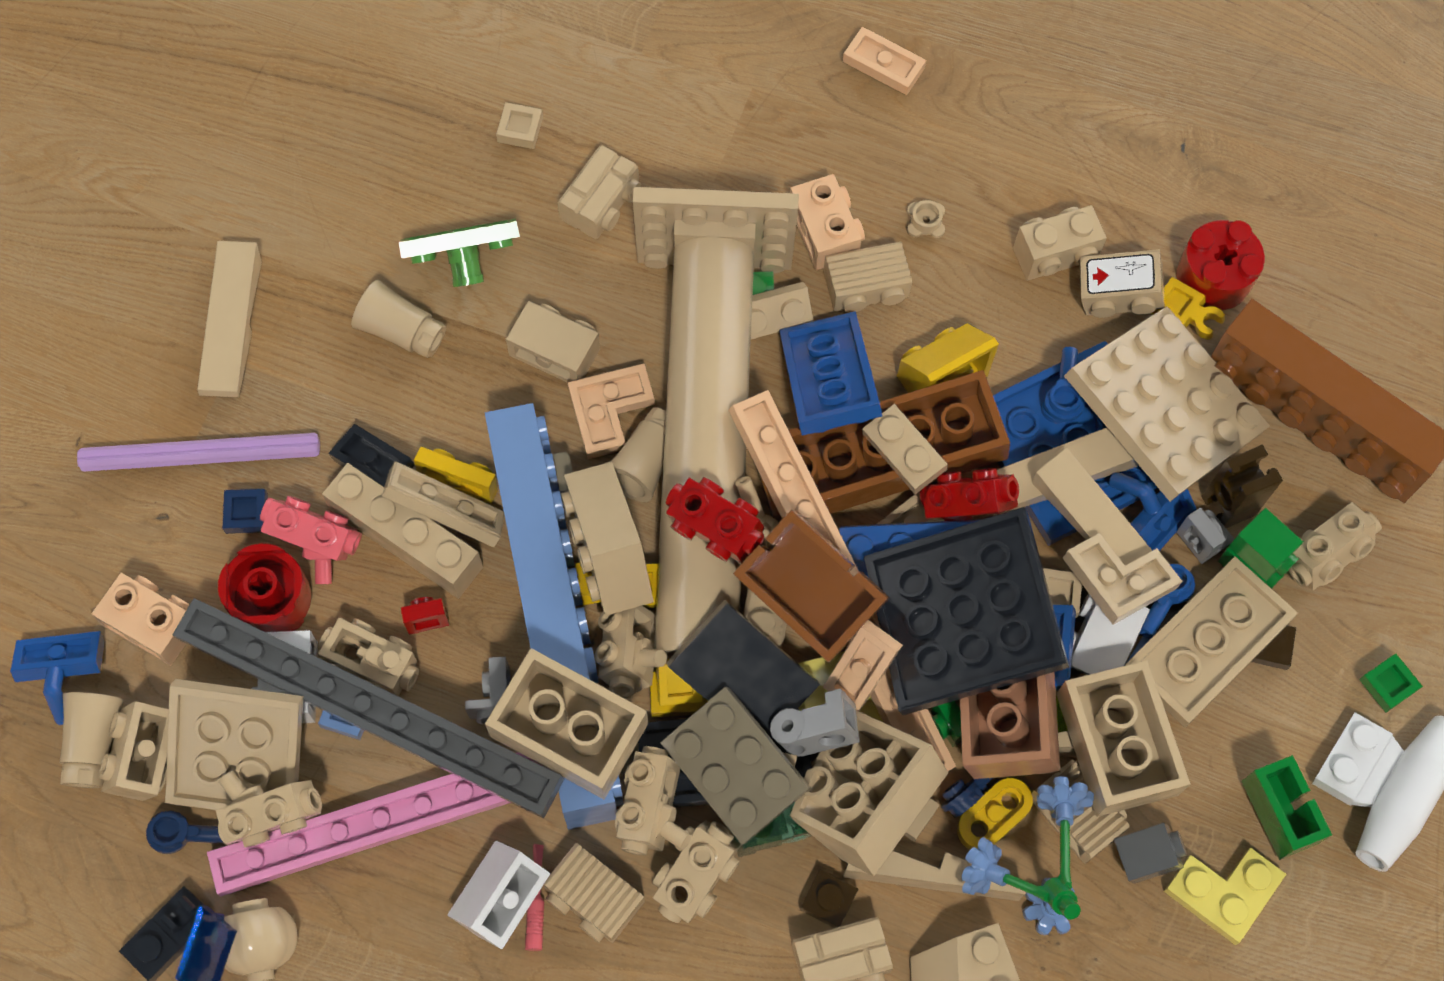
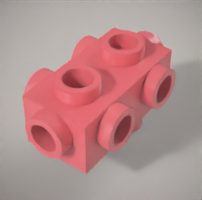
[260,496,362,584]

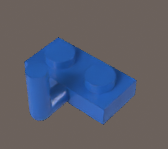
[1109,472,1197,551]
[10,631,105,725]

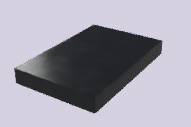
[667,600,820,738]

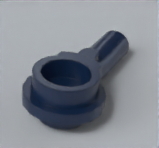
[940,778,993,818]
[146,811,233,854]

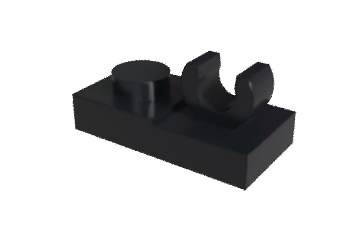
[328,424,415,487]
[119,886,217,981]

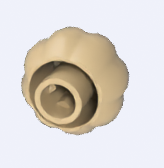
[213,898,297,981]

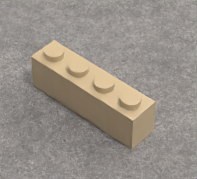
[322,463,483,599]

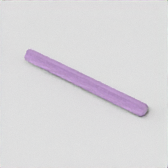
[77,433,320,472]

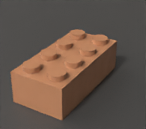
[960,672,1060,779]

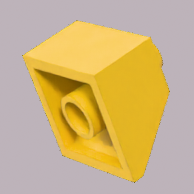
[897,323,999,393]

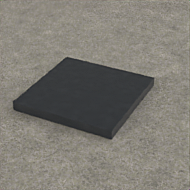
[864,507,1070,715]

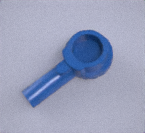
[1044,347,1085,422]
[1139,564,1195,639]

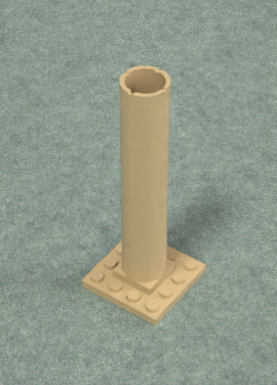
[633,187,799,659]

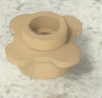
[907,200,945,238]

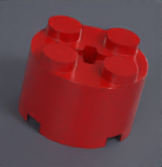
[1176,220,1265,310]
[218,543,311,632]

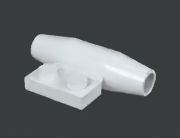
[1312,712,1444,872]

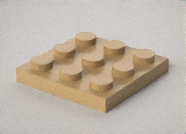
[165,679,304,810]

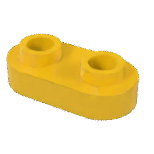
[957,778,1033,850]

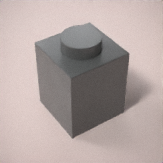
[1114,823,1187,884]

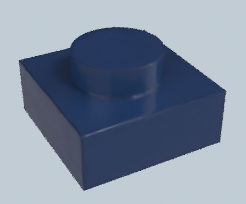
[222,489,268,534]

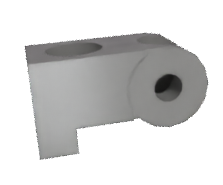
[770,688,860,756]

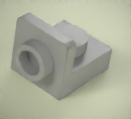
[1177,507,1234,564]
[465,657,511,724]

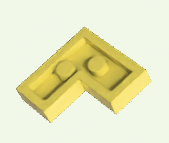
[1163,848,1286,945]

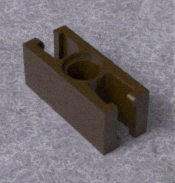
[1201,444,1283,528]

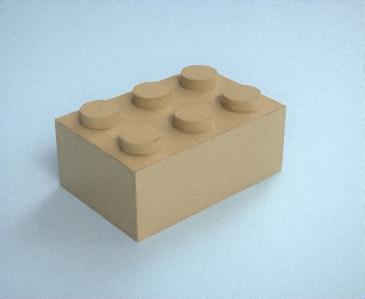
[561,462,654,616]
[485,648,648,800]
[1056,660,1191,817]

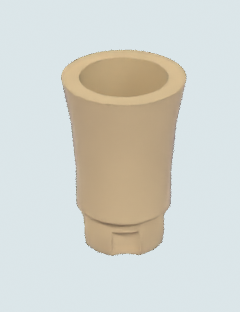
[351,279,446,358]
[611,407,666,502]
[60,692,124,788]

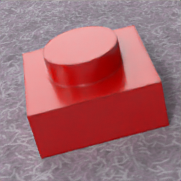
[400,597,449,635]

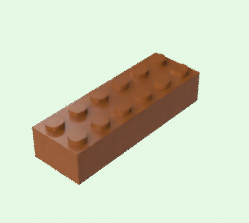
[1211,298,1444,504]
[755,370,1010,523]

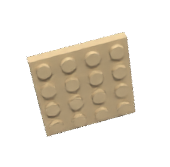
[1064,306,1270,501]

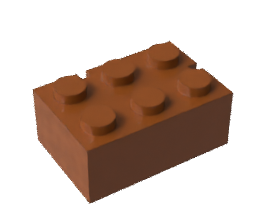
[733,510,890,663]

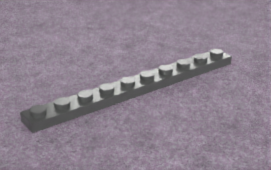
[172,598,564,819]

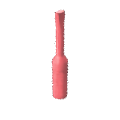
[525,844,544,951]

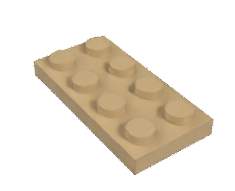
[1125,557,1298,728]

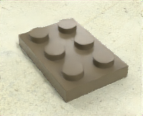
[660,687,811,845]

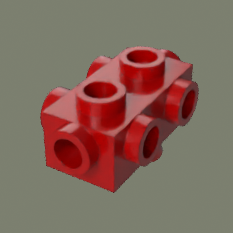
[920,468,1019,521]
[666,477,765,564]

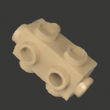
[1289,502,1382,591]
[594,606,667,697]
[318,618,419,696]
[615,746,692,855]
[215,771,322,848]
[653,820,741,923]

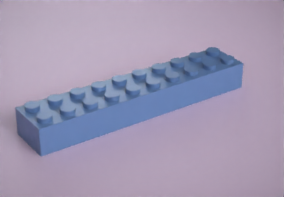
[485,403,624,830]

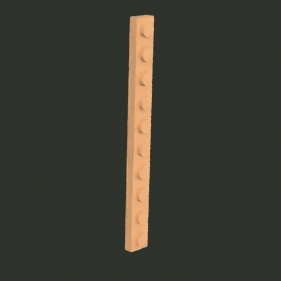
[728,390,956,771]

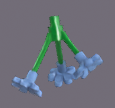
[962,776,1094,935]

